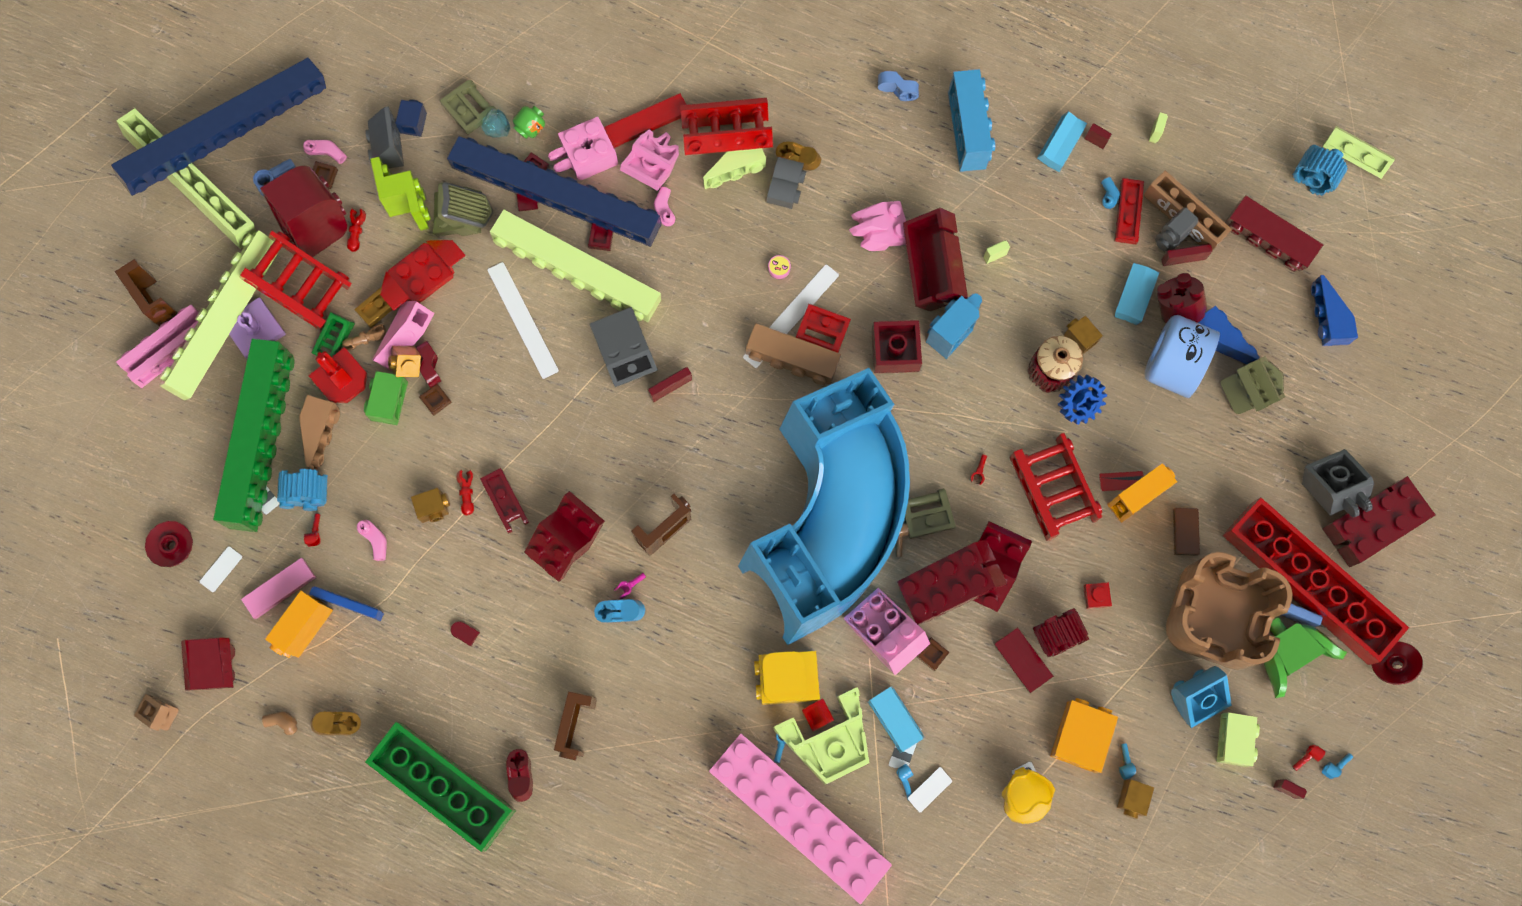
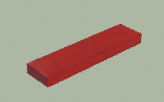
[604,93,687,148]

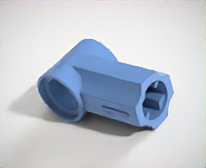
[253,159,296,196]

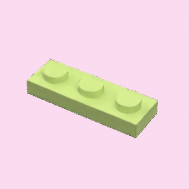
[1323,126,1395,179]

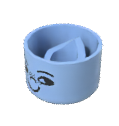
[1144,315,1220,398]

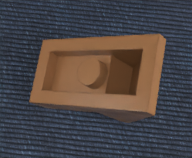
[134,694,178,731]

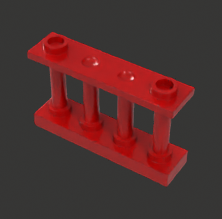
[680,97,773,155]
[240,231,352,330]
[1009,433,1102,541]

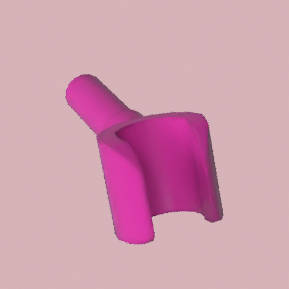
[614,573,646,599]

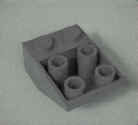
[590,307,658,387]

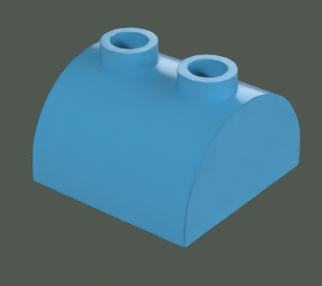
[1171,666,1232,728]

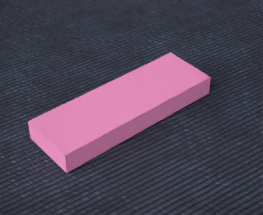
[241,558,316,619]

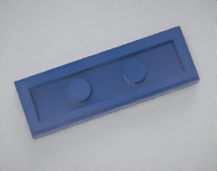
[309,586,384,621]

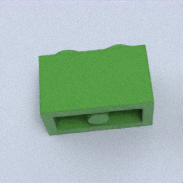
[364,371,408,425]

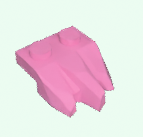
[620,129,679,191]
[849,201,906,251]

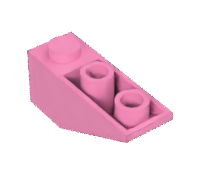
[372,301,434,371]

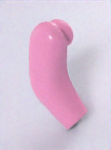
[303,140,347,164]
[654,187,675,226]
[357,520,387,561]

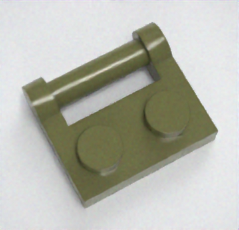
[440,80,499,135]
[904,488,956,539]

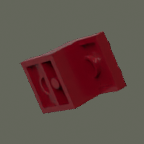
[524,491,605,582]
[973,521,1032,612]

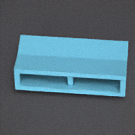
[1037,111,1087,172]
[1114,263,1160,325]
[868,686,925,753]

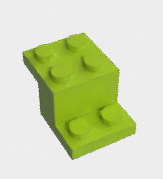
[370,157,431,231]

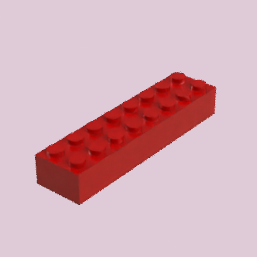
[1222,497,1410,665]

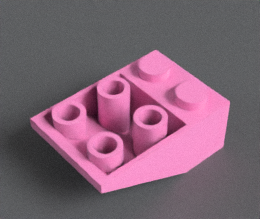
[844,588,930,675]

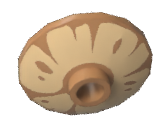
[1037,336,1083,380]

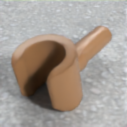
[896,523,909,557]

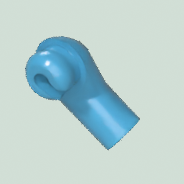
[1101,177,1120,209]

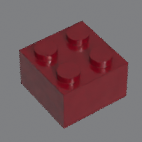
[871,320,922,373]

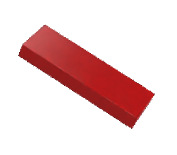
[1115,178,1144,245]

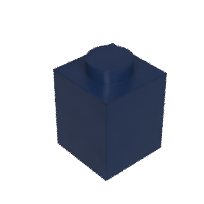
[395,99,427,137]

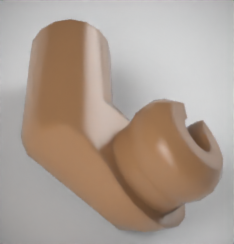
[262,712,297,735]

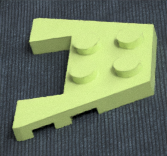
[773,687,869,785]

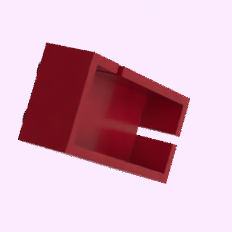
[1225,195,1324,272]
[903,208,968,312]
[1322,476,1436,568]
[897,540,1007,625]

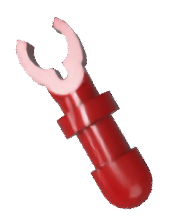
[347,208,366,252]
[456,470,474,516]

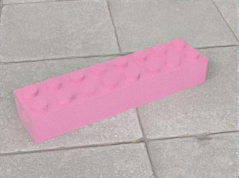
[709,734,892,904]

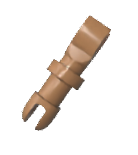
[342,324,386,351]

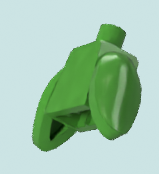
[1264,617,1347,698]

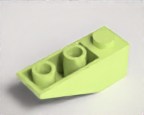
[703,148,766,189]

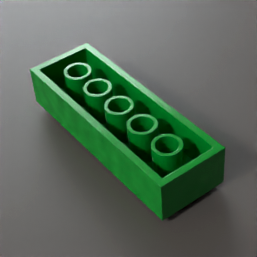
[365,722,516,852]

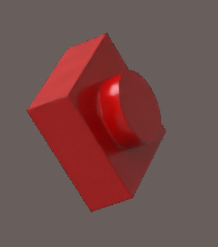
[1084,582,1112,609]
[802,699,834,731]

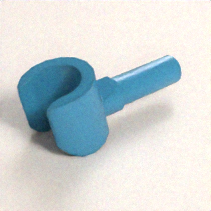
[774,734,786,763]
[1119,744,1136,780]
[1322,753,1353,779]
[897,764,913,801]

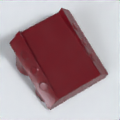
[181,637,235,691]

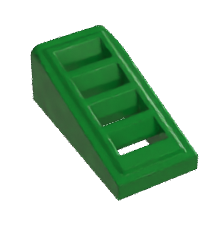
[311,312,355,357]

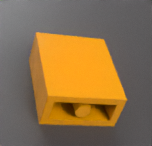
[1107,463,1177,523]
[265,591,333,658]
[1050,698,1118,773]

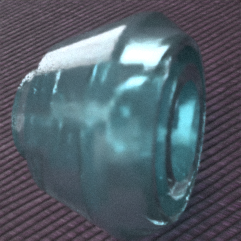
[482,108,510,138]

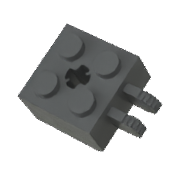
[1302,449,1374,518]

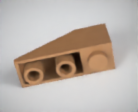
[299,395,340,471]

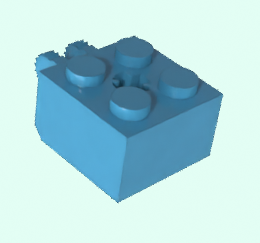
[926,293,982,359]

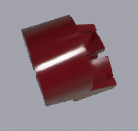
[416,341,442,388]
[506,749,533,802]

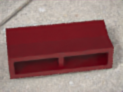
[994,627,1054,693]

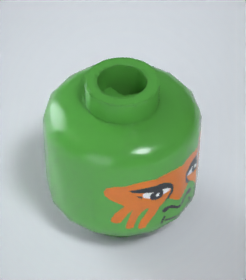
[513,106,546,139]

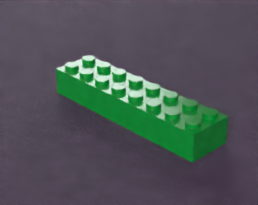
[213,339,295,532]

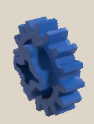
[1058,374,1107,425]

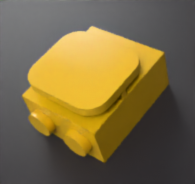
[754,651,820,705]

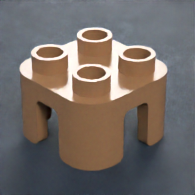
[1166,552,1292,670]

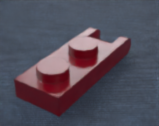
[480,468,529,534]

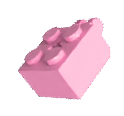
[548,117,618,180]

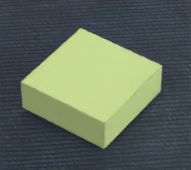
[1149,112,1168,143]
[983,240,1010,264]

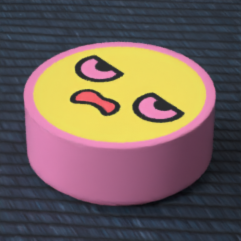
[768,255,791,279]

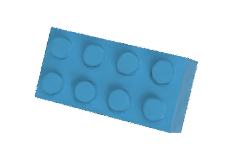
[948,69,995,172]

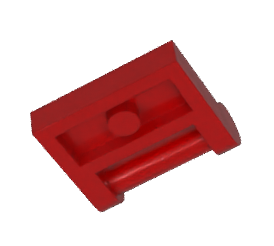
[795,304,851,353]

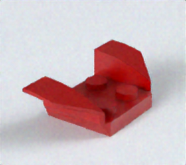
[380,240,466,311]

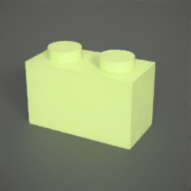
[1217,712,1260,767]

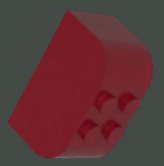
[260,166,347,257]

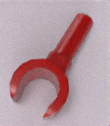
[970,454,987,485]
[304,513,321,547]
[1292,745,1326,771]

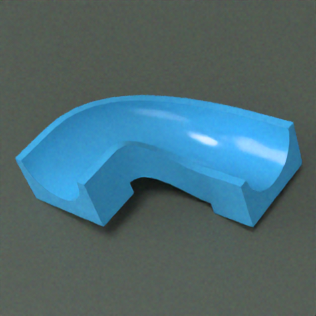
[738,368,910,645]

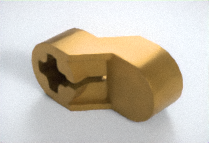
[776,141,821,170]
[310,711,361,736]

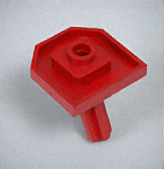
[308,347,367,403]

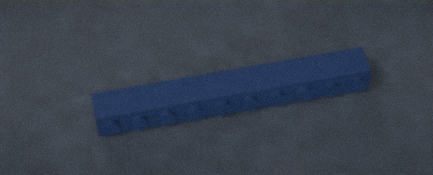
[111,57,326,196]
[447,136,662,247]

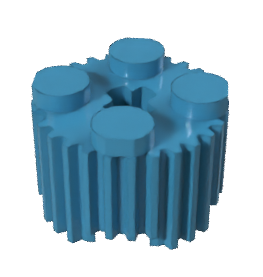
[1293,145,1348,196]
[277,469,328,511]

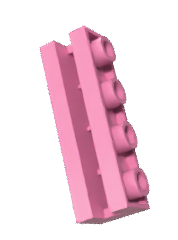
[117,305,199,388]

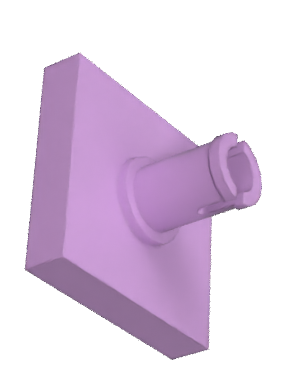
[229,297,286,359]

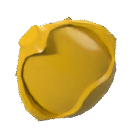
[1002,767,1055,824]

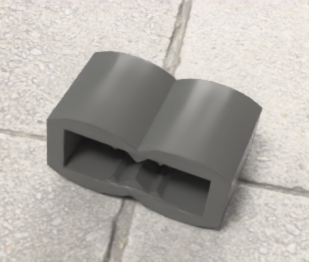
[767,157,807,209]
[1155,207,1198,252]

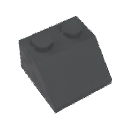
[365,106,404,169]

